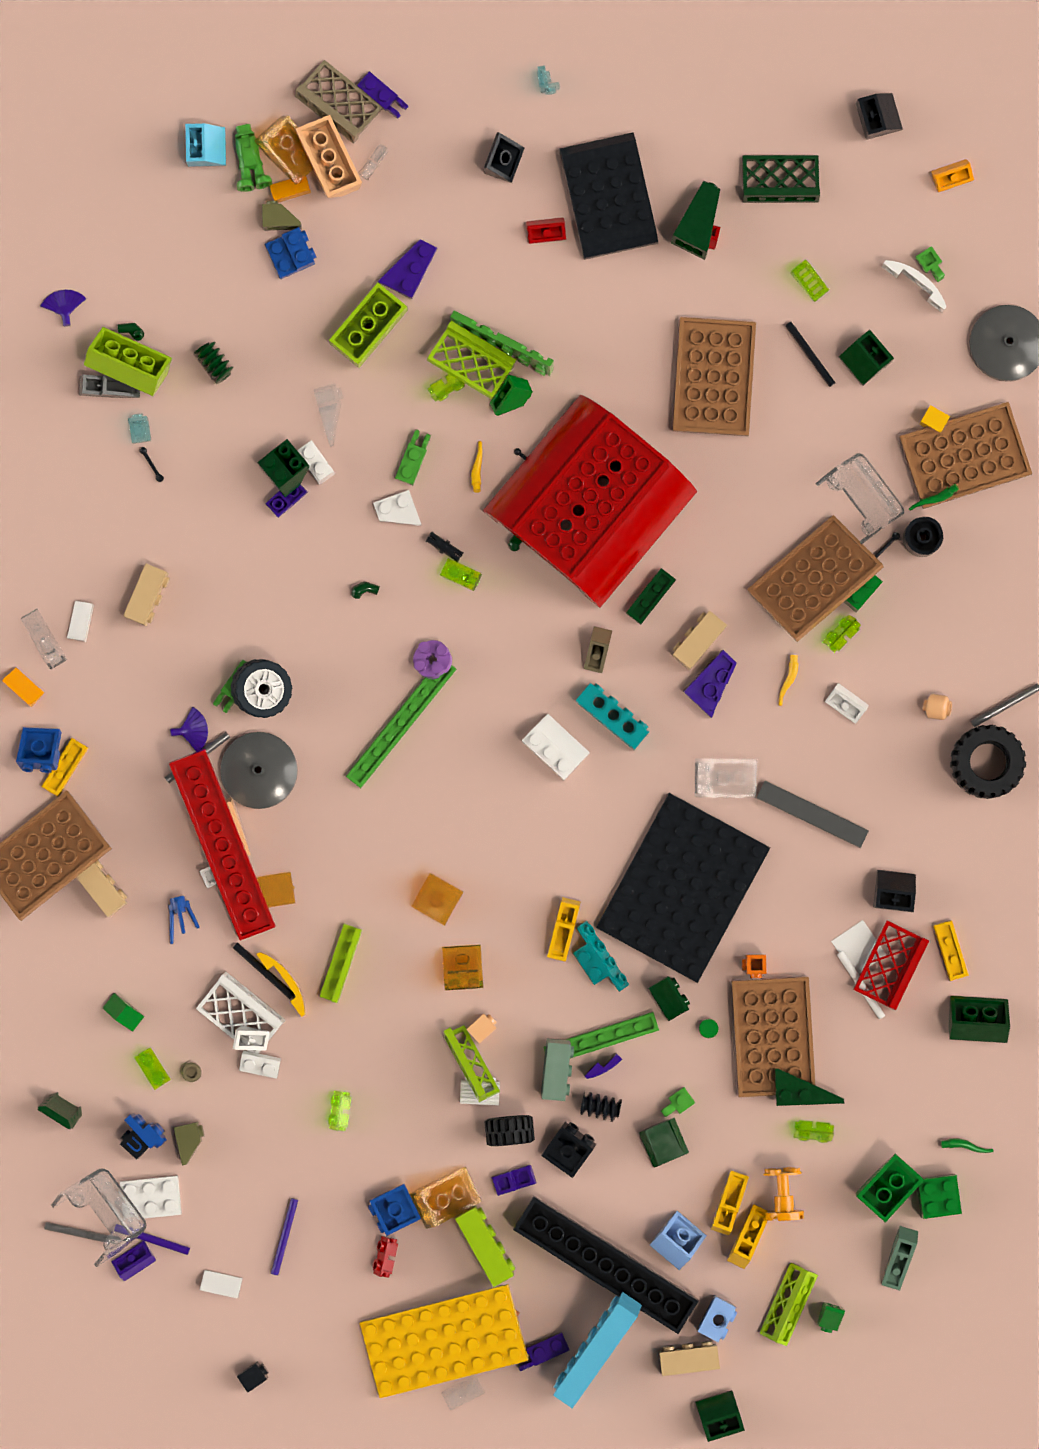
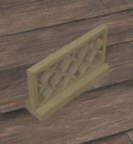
[295,60,383,144]

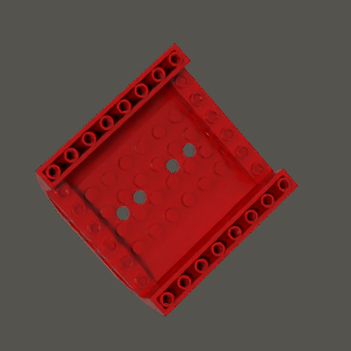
[483,395,697,608]

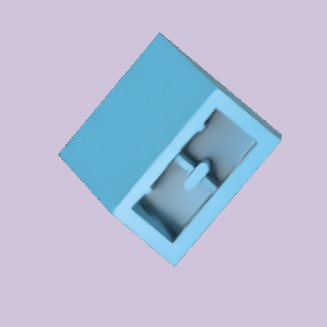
[185,123,226,167]

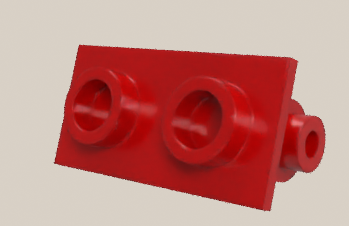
[373,1236,398,1278]

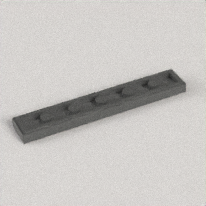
[757,781,869,848]

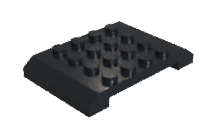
[559,132,658,260]

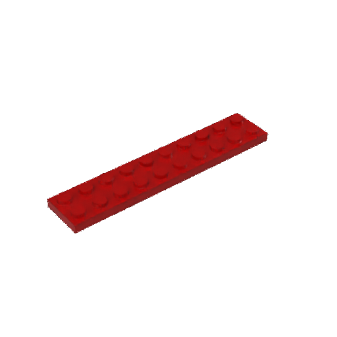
[169,749,276,941]

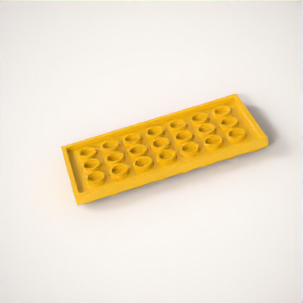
[360,1284,529,1398]

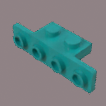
[573,921,629,992]

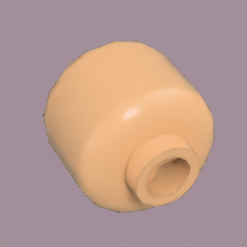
[923,694,952,720]

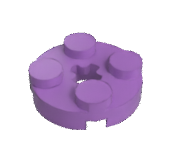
[413,640,452,679]

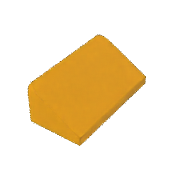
[931,159,974,192]
[270,174,311,203]
[2,668,44,707]

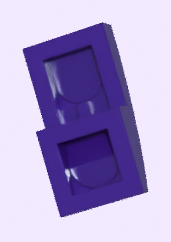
[584,1053,622,1079]
[492,1165,537,1196]

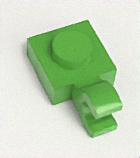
[915,246,945,282]
[661,1087,695,1117]

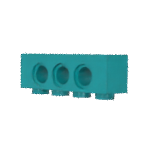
[575,683,649,750]

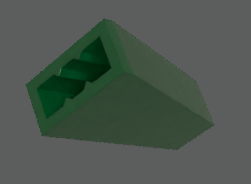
[671,181,720,260]

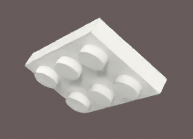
[120,1176,182,1221]

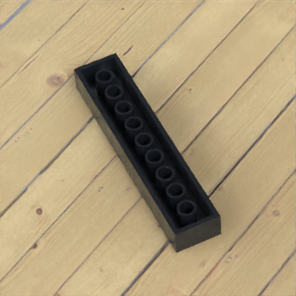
[513,1196,699,1334]

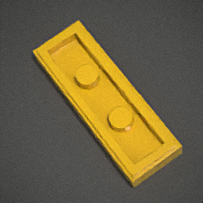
[41,738,88,797]
[933,920,969,981]

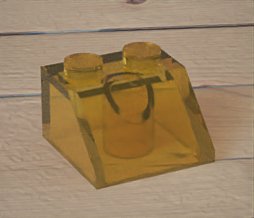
[411,873,464,926]
[442,944,484,991]

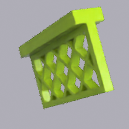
[427,321,516,400]

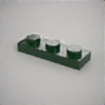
[626,568,676,625]

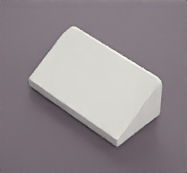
[67,601,94,642]
[825,683,869,724]
[200,1270,243,1298]

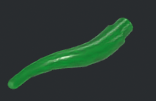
[909,484,959,511]
[941,1138,994,1153]

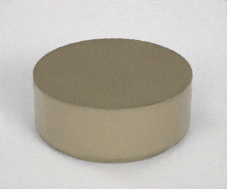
[182,1063,202,1082]

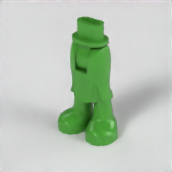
[235,124,272,192]

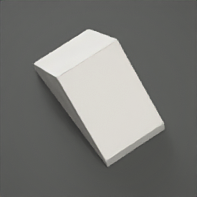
[233,1026,269,1050]

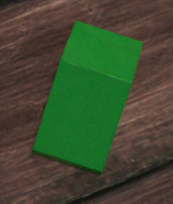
[103,993,145,1032]

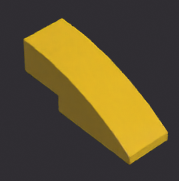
[547,897,581,962]
[711,1171,749,1236]

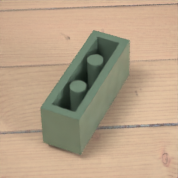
[541,1038,574,1101]

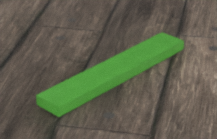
[543,1012,659,1059]

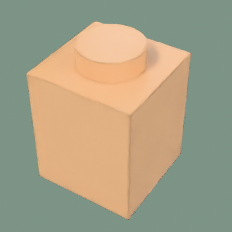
[467,1014,497,1044]

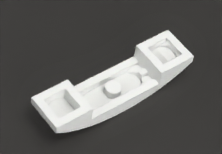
[882,260,946,313]

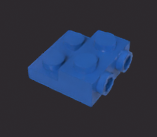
[265,227,317,279]
[16,727,62,773]
[125,1113,167,1149]
[368,1183,422,1236]

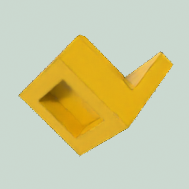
[919,405,950,433]

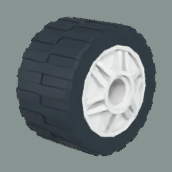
[231,659,293,718]

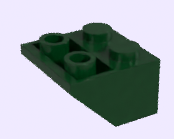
[839,329,894,386]
[257,439,310,497]
[648,976,690,1021]
[695,1390,745,1442]

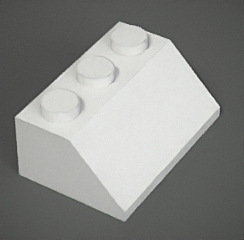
[522,714,590,781]

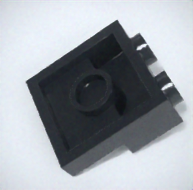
[541,1122,596,1178]

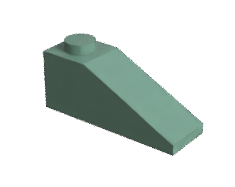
[881,1226,918,1291]

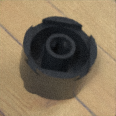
[903,517,944,557]

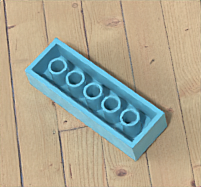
[553,1292,642,1409]

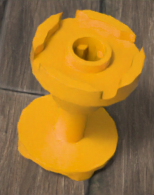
[763,1167,804,1221]

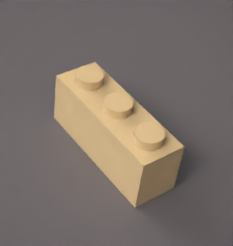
[123,563,170,627]
[672,611,727,671]
[76,860,128,917]
[659,1341,720,1376]

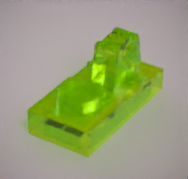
[440,558,482,591]

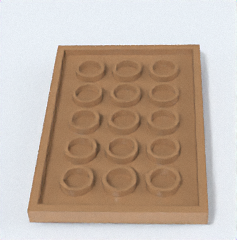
[673,317,756,436]
[899,402,1032,509]
[747,515,884,642]
[0,791,112,921]
[731,977,816,1097]

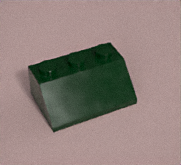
[948,996,1010,1043]

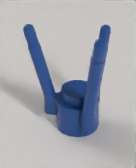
[168,896,200,944]

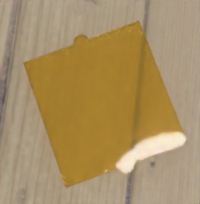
[257,872,296,907]

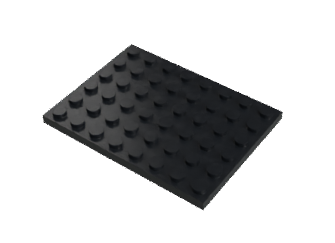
[596,793,770,983]

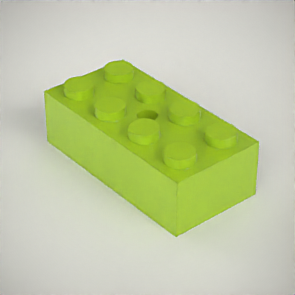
[329,283,408,368]
[84,327,172,396]
[455,1205,515,1287]

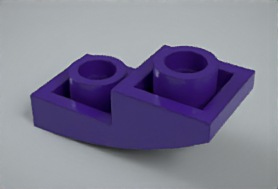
[265,485,308,518]

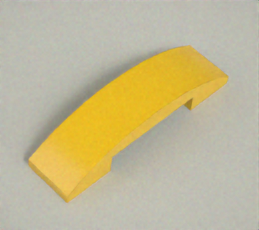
[256,952,306,1017]

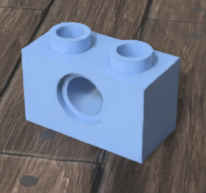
[697,1295,737,1342]

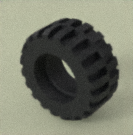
[950,725,1026,799]

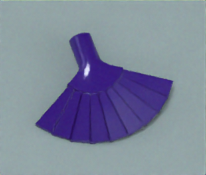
[41,289,86,327]
[170,707,208,752]

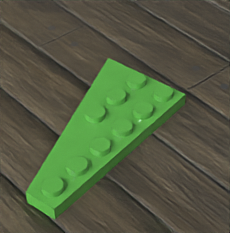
[450,310,554,376]

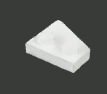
[373,490,421,526]

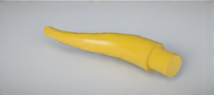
[471,441,482,493]
[779,655,799,706]

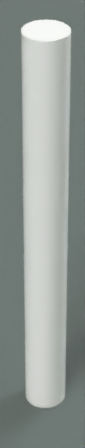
[837,951,885,1019]

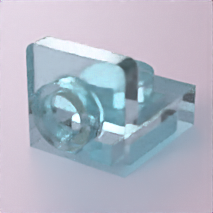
[537,65,560,95]
[128,414,152,444]

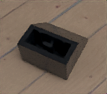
[856,93,903,140]
[873,870,916,912]

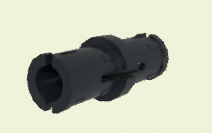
[425,531,464,563]

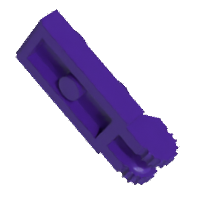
[357,71,409,119]
[518,1332,570,1371]

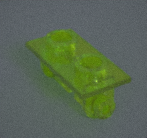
[427,369,465,402]
[823,615,861,653]
[134,1047,171,1090]
[328,1090,352,1131]
[793,1120,834,1143]

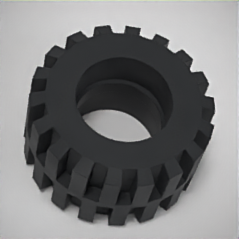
[484,1115,535,1146]

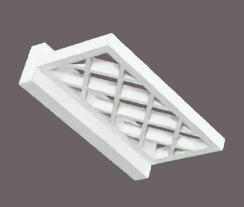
[196,972,285,1054]

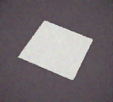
[831,920,887,974]

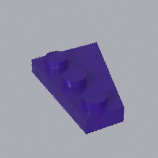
[378,239,437,299]
[683,650,737,718]

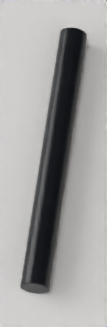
[786,321,836,387]
[233,942,294,999]

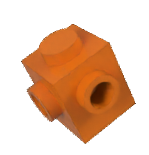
[742,955,767,978]

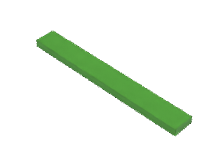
[346,665,457,789]

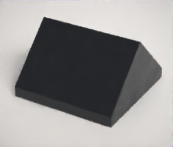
[484,132,525,183]

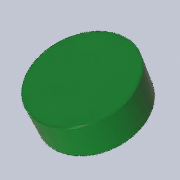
[699,1019,719,1038]

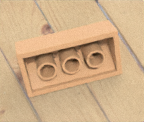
[295,115,362,198]

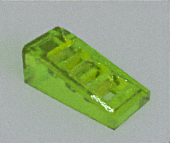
[791,259,829,302]

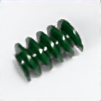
[194,341,234,384]

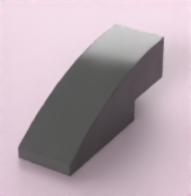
[79,374,140,398]

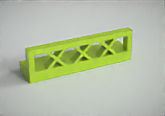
[320,924,362,1003]
[444,1025,500,1102]
[759,1263,818,1346]

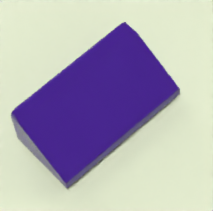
[111,1241,156,1281]

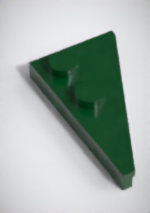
[775,1068,844,1106]

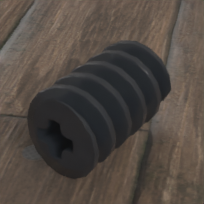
[580,1091,622,1122]

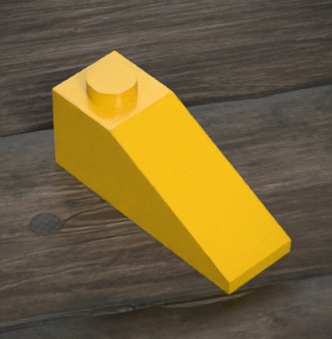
[727,1204,768,1269]

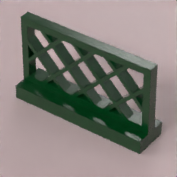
[742,155,820,203]

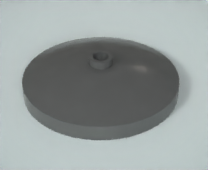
[969,305,1039,382]
[220,732,298,809]

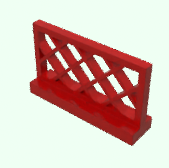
[853,920,929,1010]

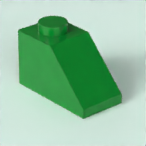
[490,375,533,416]
[817,1302,845,1333]

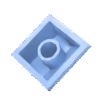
[650,1211,707,1270]

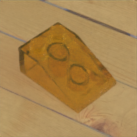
[254,115,313,184]
[410,1167,482,1229]

